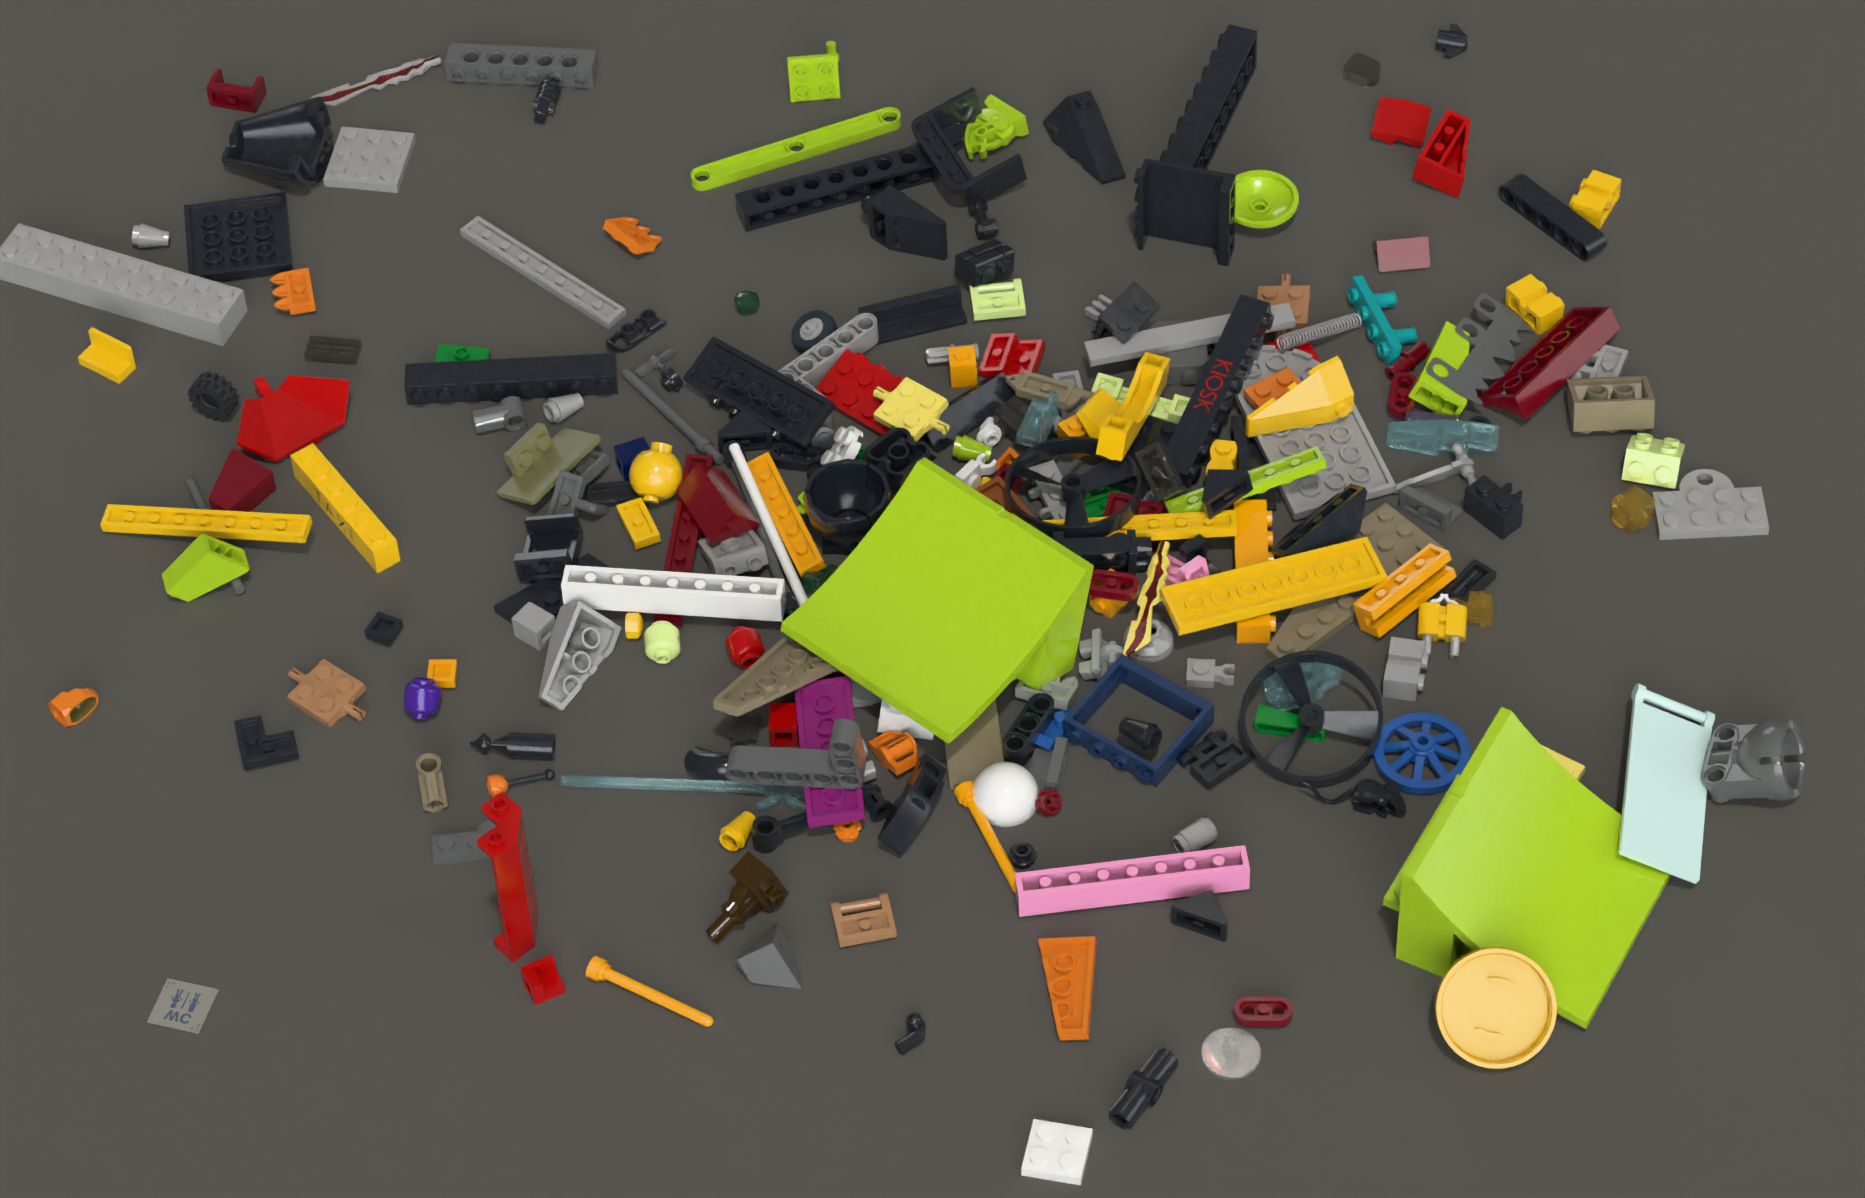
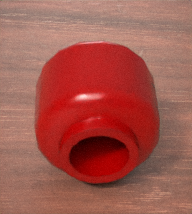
[725,626,765,669]

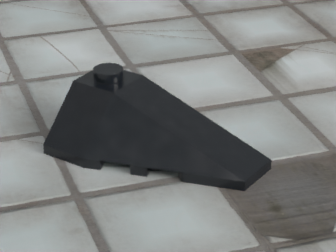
[1043,90,1126,185]

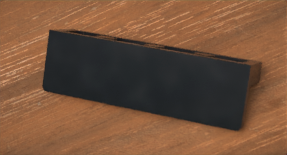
[858,284,967,346]
[923,372,1018,452]
[1231,415,1277,512]

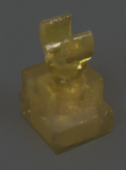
[1447,591,1495,628]

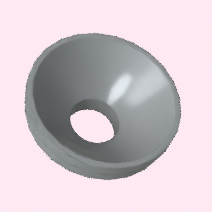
[1123,618,1174,663]

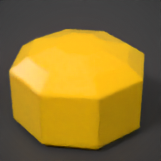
[625,612,643,639]

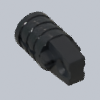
[532,80,561,124]

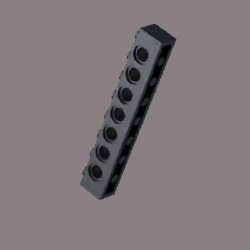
[735,144,939,232]

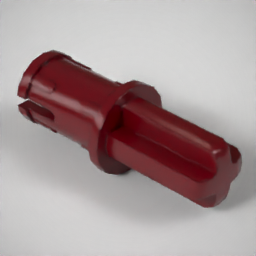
[1384,341,1430,381]

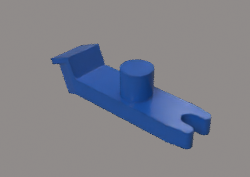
[1035,706,1072,751]

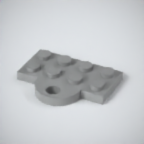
[1652,469,1769,540]

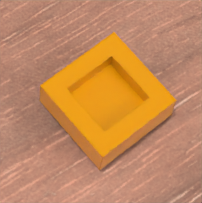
[427,659,458,688]

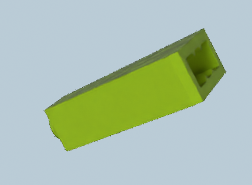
[1408,321,1470,422]

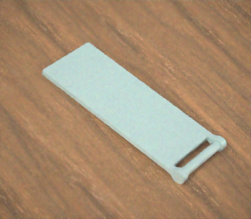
[1618,683,1715,884]

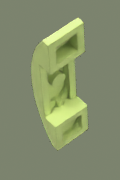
[1091,372,1190,424]

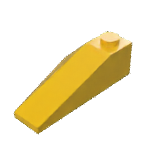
[1245,356,1354,437]

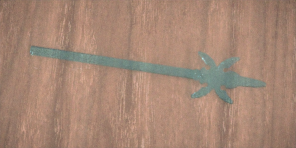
[561,775,806,811]

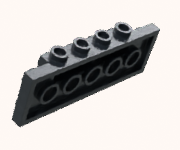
[683,336,836,449]

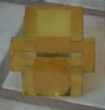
[1610,485,1655,535]

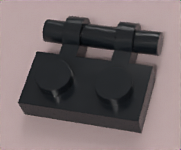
[1177,728,1252,789]

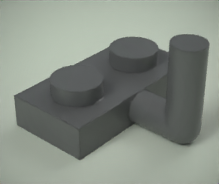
[547,470,608,515]

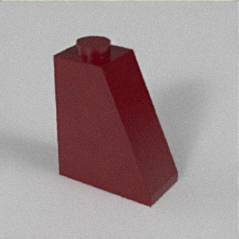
[208,448,276,512]

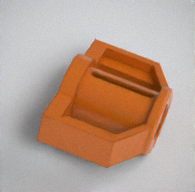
[868,730,918,776]

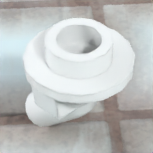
[976,417,1002,447]

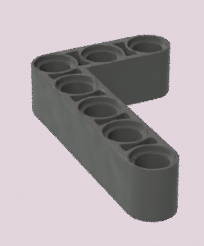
[725,718,867,789]

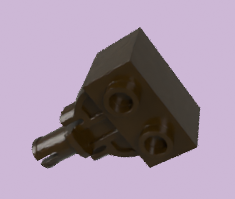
[705,851,789,944]

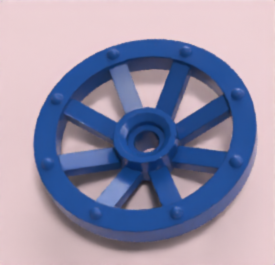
[1373,713,1471,795]

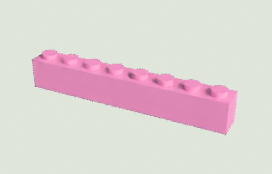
[1015,845,1250,917]

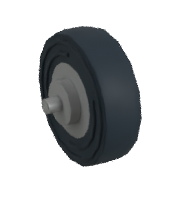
[791,310,838,353]

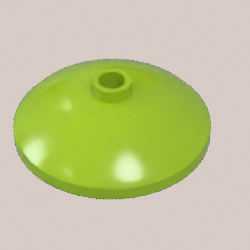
[1235,170,1299,229]

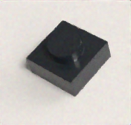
[364,611,403,646]

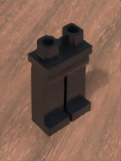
[1052,529,1152,576]

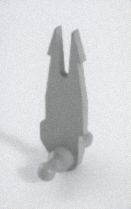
[1394,443,1477,494]

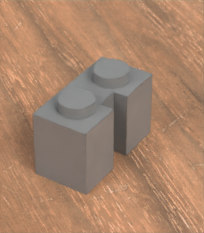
[1382,637,1429,702]

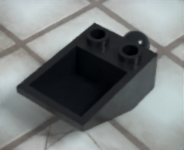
[861,185,948,261]

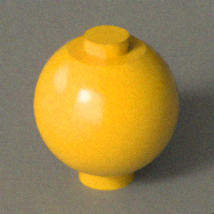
[629,442,683,504]

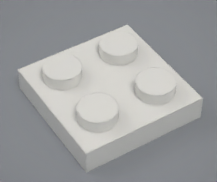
[1021,1119,1093,1185]

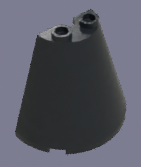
[221,96,333,186]

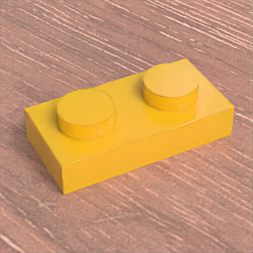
[616,497,661,550]

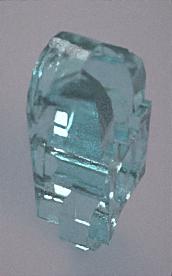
[1264,662,1343,711]

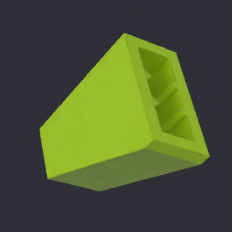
[162,533,250,602]

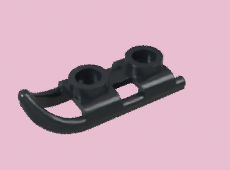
[605,309,667,352]

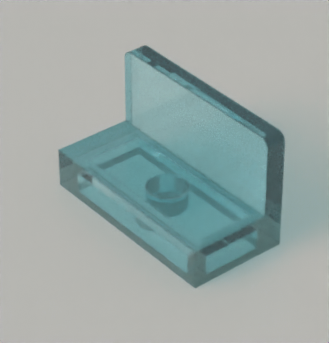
[1016,390,1059,447]

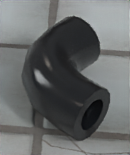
[684,746,732,782]

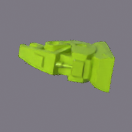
[964,94,1029,159]

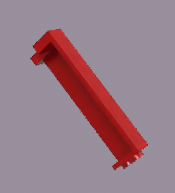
[476,791,539,963]

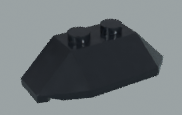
[1271,483,1367,557]

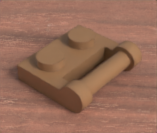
[830,892,897,947]

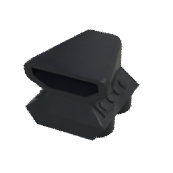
[861,427,937,498]

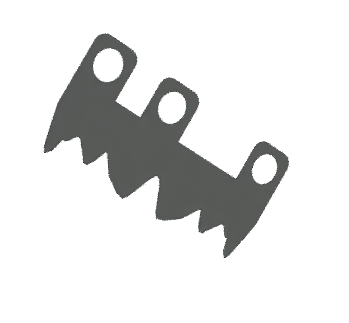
[1426,293,1534,405]

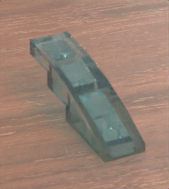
[1385,420,1499,456]

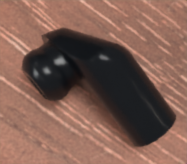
[894,1013,926,1055]

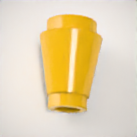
[719,811,756,851]

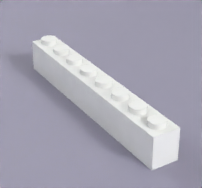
[561,565,786,622]

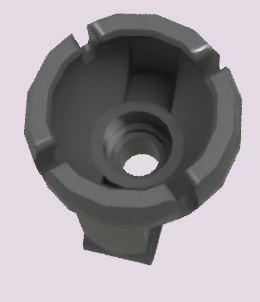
[1703,718,1806,803]

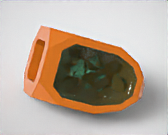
[48,687,99,727]

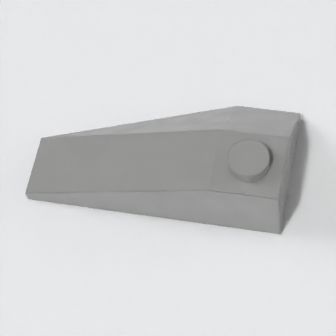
[538,601,622,711]

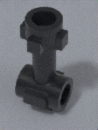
[968,197,999,238]

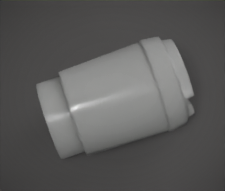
[1171,817,1218,853]

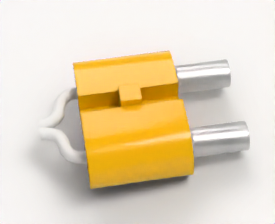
[1417,594,1468,659]

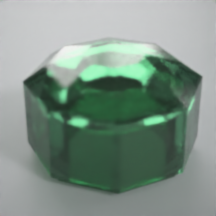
[734,290,760,316]

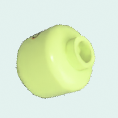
[644,621,681,664]

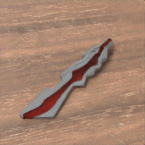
[310,55,442,107]

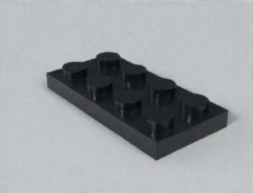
[1104,415,1178,499]

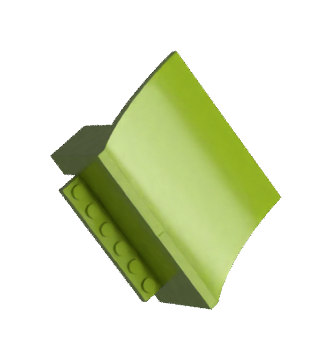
[780,457,1094,744]
[1383,707,1671,1029]

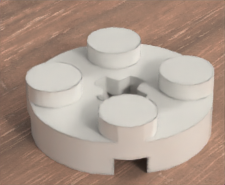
[820,426,863,465]

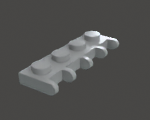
[1022,460,1067,520]

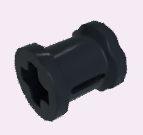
[863,784,893,822]

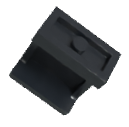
[513,513,583,581]

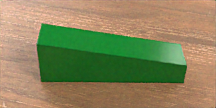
[1254,704,1326,743]

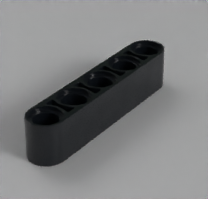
[1499,174,1607,261]

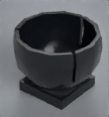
[804,459,892,555]

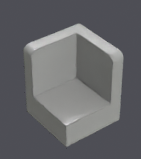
[511,602,555,651]

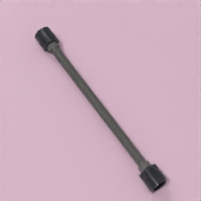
[722,440,800,621]

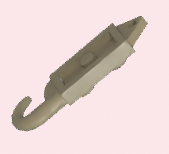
[1005,371,1094,410]

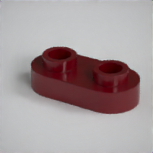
[1387,372,1417,418]
[1088,569,1139,601]
[1234,996,1293,1027]

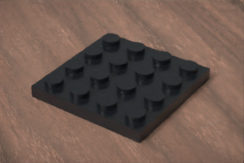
[184,192,293,281]

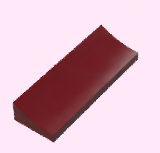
[1478,307,1621,419]

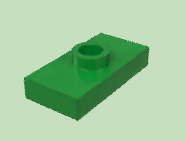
[434,344,491,362]

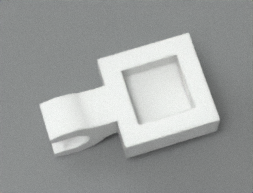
[955,453,997,489]

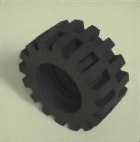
[188,372,239,421]

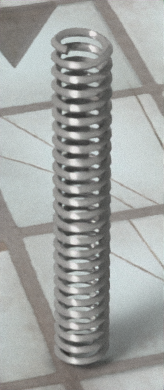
[1277,313,1362,350]

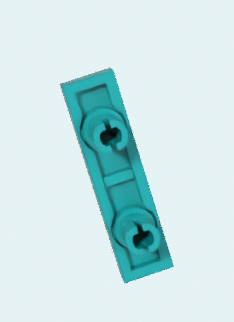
[1347,275,1417,367]

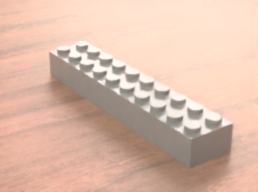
[0,223,248,346]

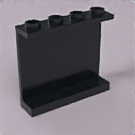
[1134,158,1236,266]

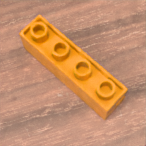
[1352,543,1457,638]

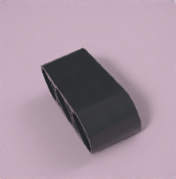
[1002,693,1055,767]

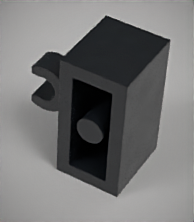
[1463,475,1523,540]

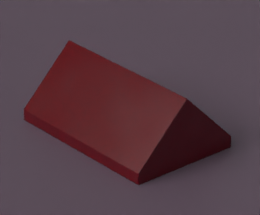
[676,462,760,546]

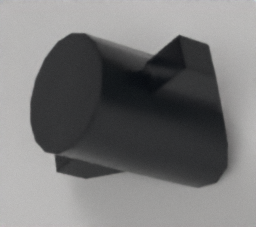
[1436,24,1468,59]

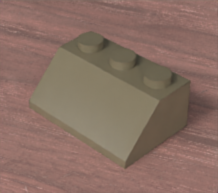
[1566,376,1655,434]

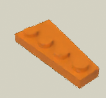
[1038,936,1097,1041]

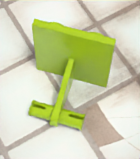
[787,41,840,102]

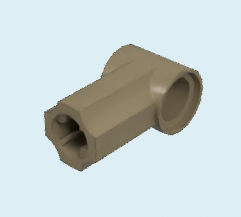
[416,753,448,813]

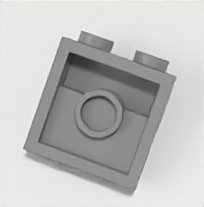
[698,530,769,576]

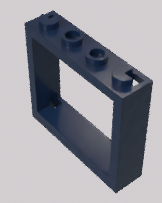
[1063,654,1214,787]

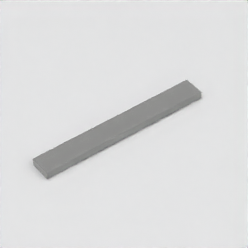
[460,216,626,330]
[1084,303,1296,367]

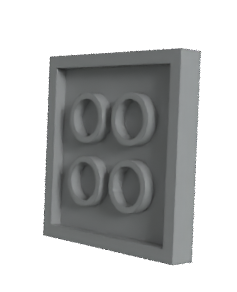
[323,126,416,193]

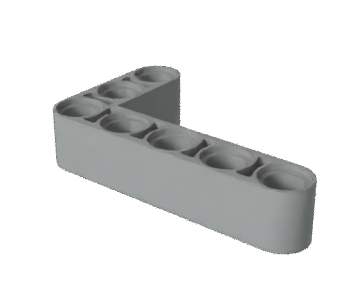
[778,313,879,428]

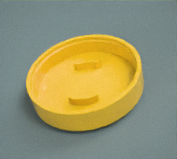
[1434,947,1557,1069]

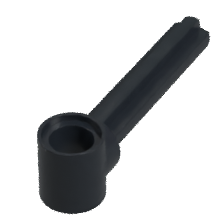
[752,812,809,853]

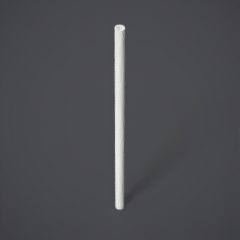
[729,443,808,606]

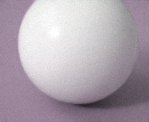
[973,762,1039,827]

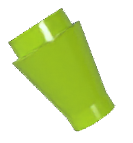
[952,435,992,463]

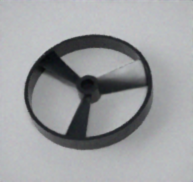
[1005,436,1142,538]
[1240,650,1383,788]

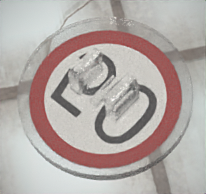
[1201,1028,1261,1080]

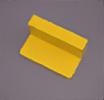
[78,327,136,384]

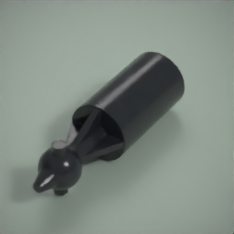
[470,732,556,759]

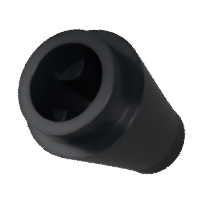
[1119,717,1162,750]

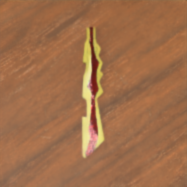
[1123,541,1170,657]

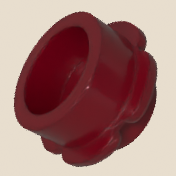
[1035,788,1062,816]

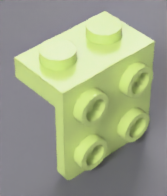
[1621,433,1685,489]

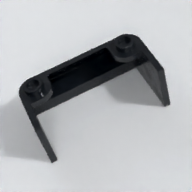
[911,87,1027,199]

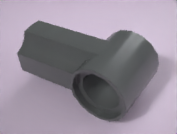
[472,396,527,433]

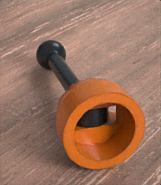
[486,769,555,798]

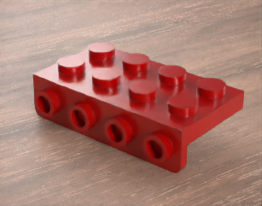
[815,349,905,436]

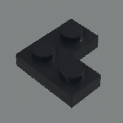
[234,715,299,770]

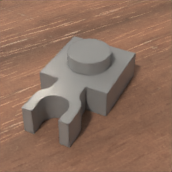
[1186,658,1235,688]

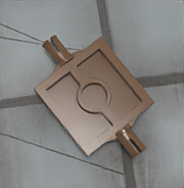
[1257,273,1311,341]
[287,659,366,728]

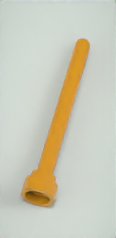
[954,781,1016,892]
[586,956,713,1027]

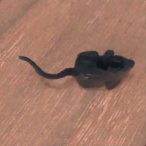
[1302,779,1406,819]

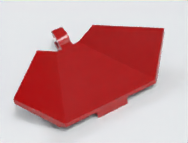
[237,375,350,462]

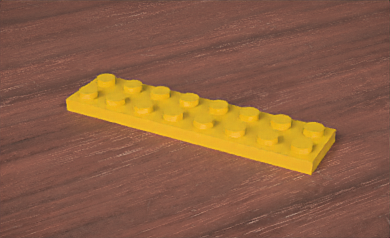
[1160,537,1388,636]

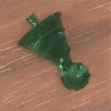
[802,564,838,595]

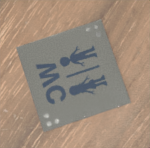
[147,978,219,1034]

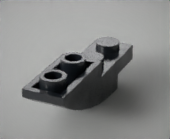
[877,753,947,855]

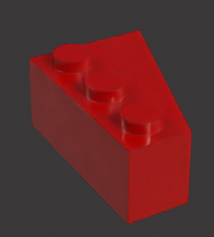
[1412,109,1471,198]

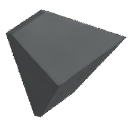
[734,924,802,990]

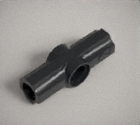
[1109,1047,1179,1129]

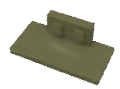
[497,422,601,505]

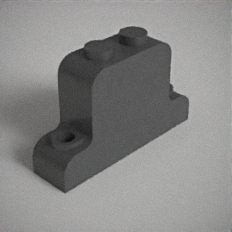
[1138,319,1217,385]

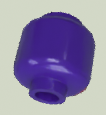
[403,677,441,719]

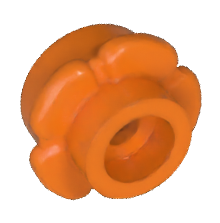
[833,820,862,843]

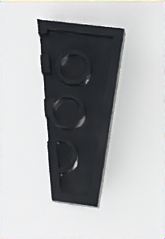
[494,553,609,624]

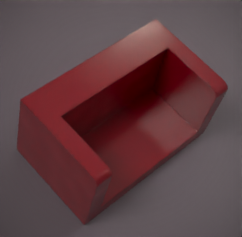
[206,68,267,113]

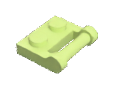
[969,278,1026,321]

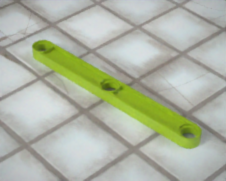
[690,107,901,191]

